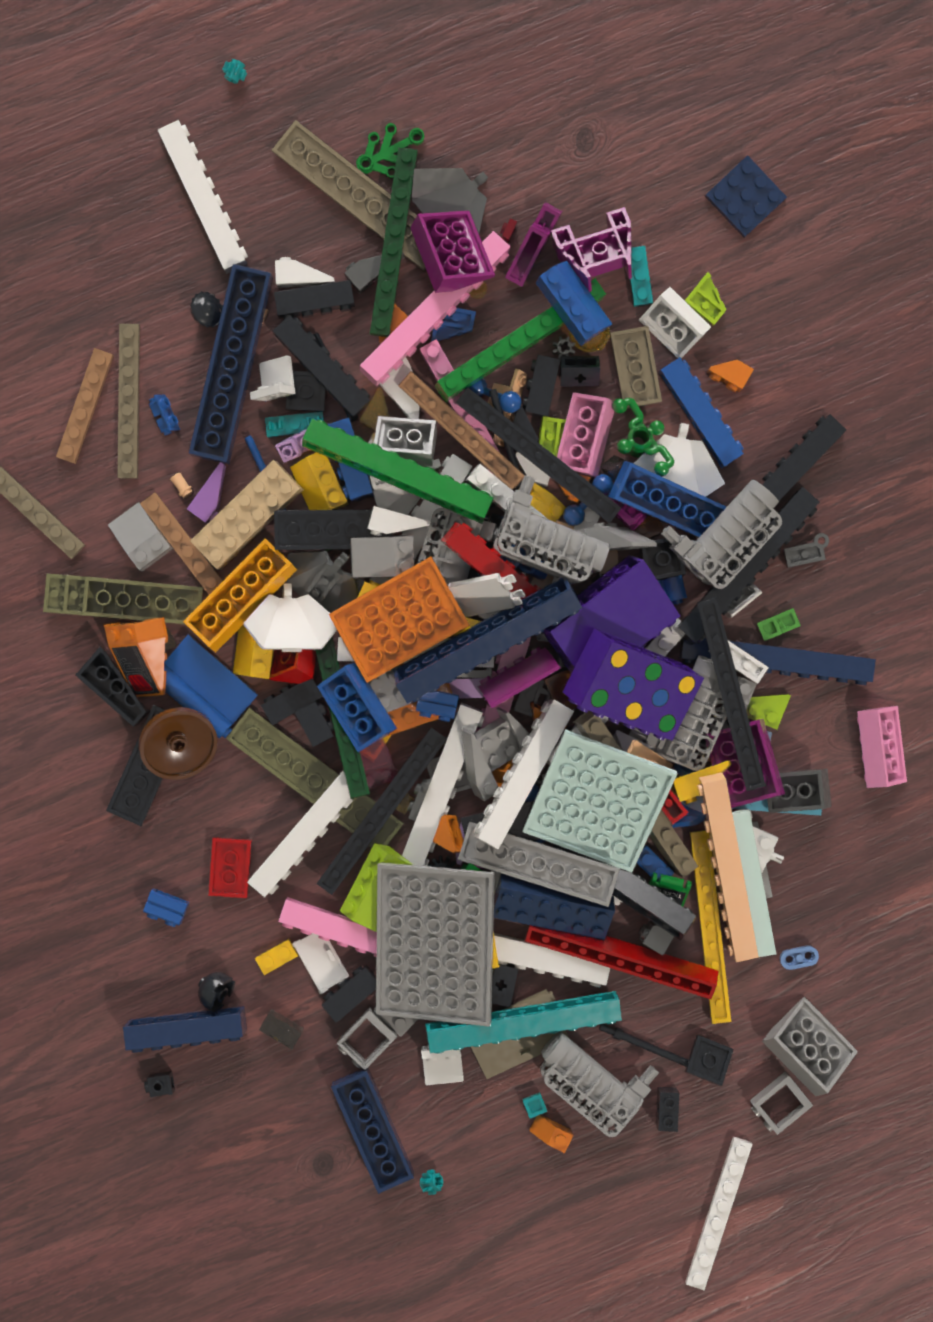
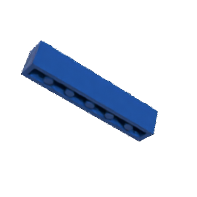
[659,357,744,469]

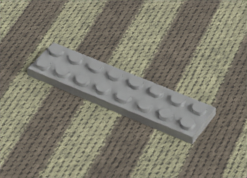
[458,822,620,907]

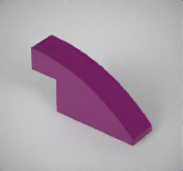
[505,202,563,287]

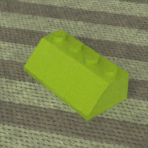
[340,843,414,932]

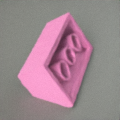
[557,392,614,478]
[857,706,907,788]

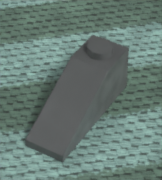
[345,253,404,294]

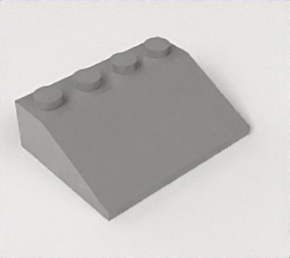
[762,997,858,1096]

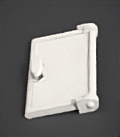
[292,933,349,994]

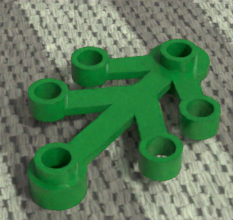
[356,123,425,179]

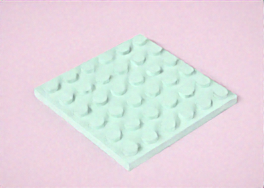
[522,729,677,872]

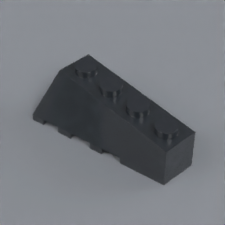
[75,646,150,727]

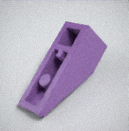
[187,462,226,524]

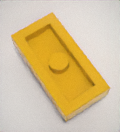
[255,939,298,975]

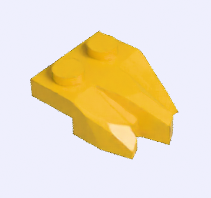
[518,482,566,522]

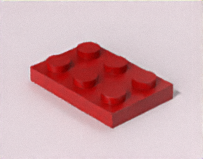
[208,837,252,898]

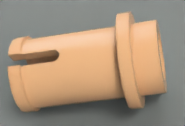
[170,473,193,498]

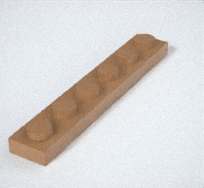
[56,348,114,464]
[140,492,223,595]

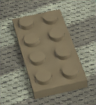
[610,326,662,409]

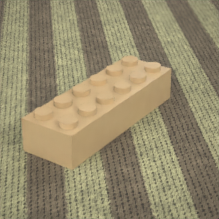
[191,460,304,570]

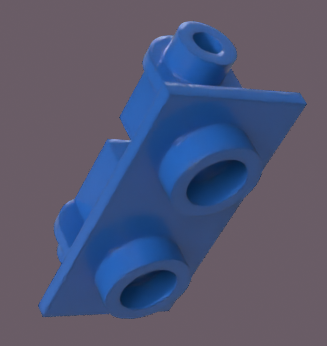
[149,394,180,435]

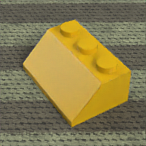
[290,452,349,510]
[233,625,275,679]

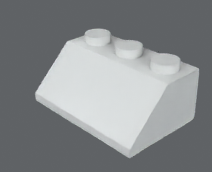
[639,287,711,358]

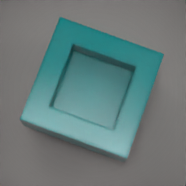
[522,1092,548,1118]

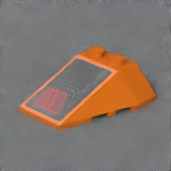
[103,617,168,697]

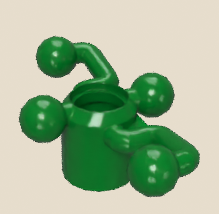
[612,397,675,477]

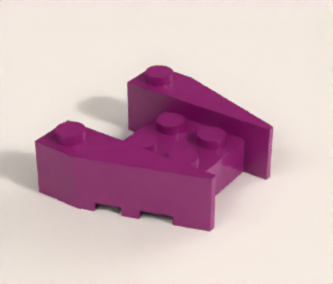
[551,207,632,292]

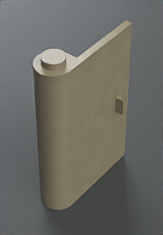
[471,989,570,1079]

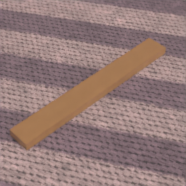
[398,371,524,490]

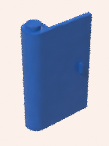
[164,634,258,739]

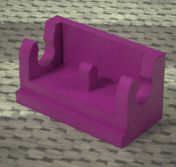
[608,497,647,530]

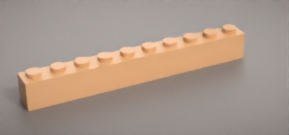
[697,773,759,962]

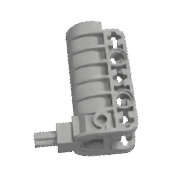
[493,475,610,584]
[662,480,782,589]
[418,508,505,585]
[629,656,727,771]
[540,1032,659,1137]

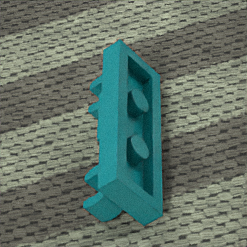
[265,412,324,438]

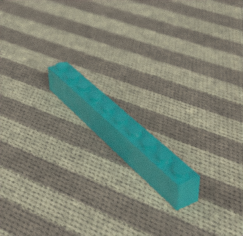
[425,991,622,1054]

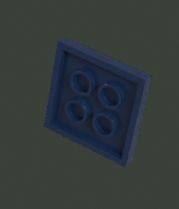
[705,155,787,238]

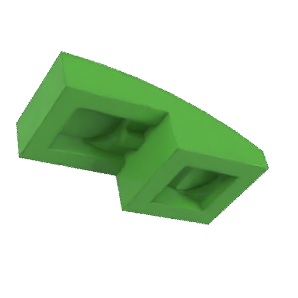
[757,608,801,641]

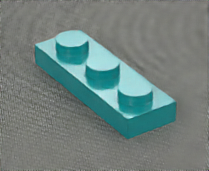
[630,246,653,307]

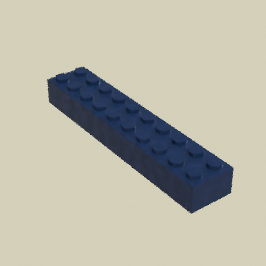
[189,264,273,465]
[394,577,582,704]

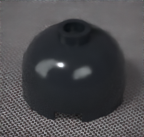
[198,972,235,1012]

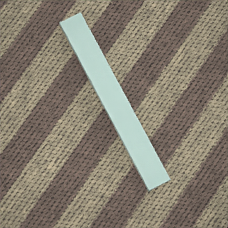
[732,809,776,957]

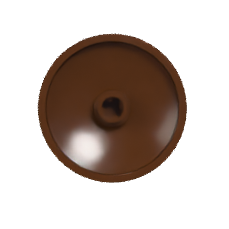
[139,707,218,780]

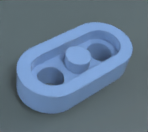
[779,946,819,970]

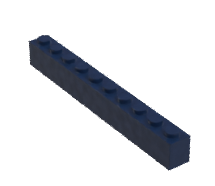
[679,638,876,685]

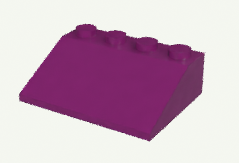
[410,210,495,293]
[477,646,561,708]
[705,719,785,808]

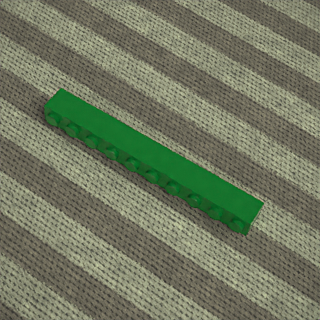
[435,278,606,403]
[302,419,493,524]

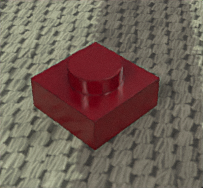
[500,218,517,243]

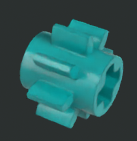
[222,59,247,84]
[420,1169,443,1195]

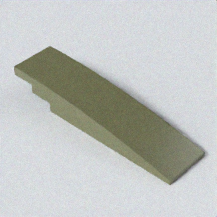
[43,573,203,624]

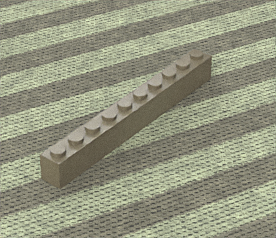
[573,710,698,878]

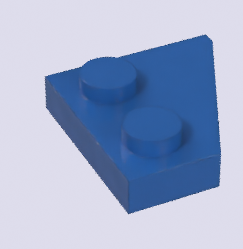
[431,308,476,342]

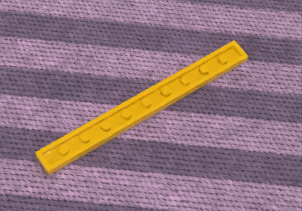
[689,830,731,1024]

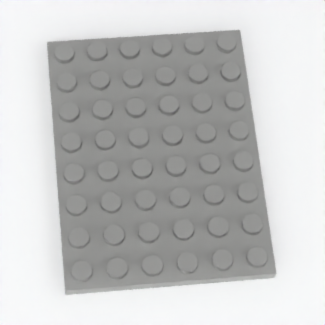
[376,862,495,1026]

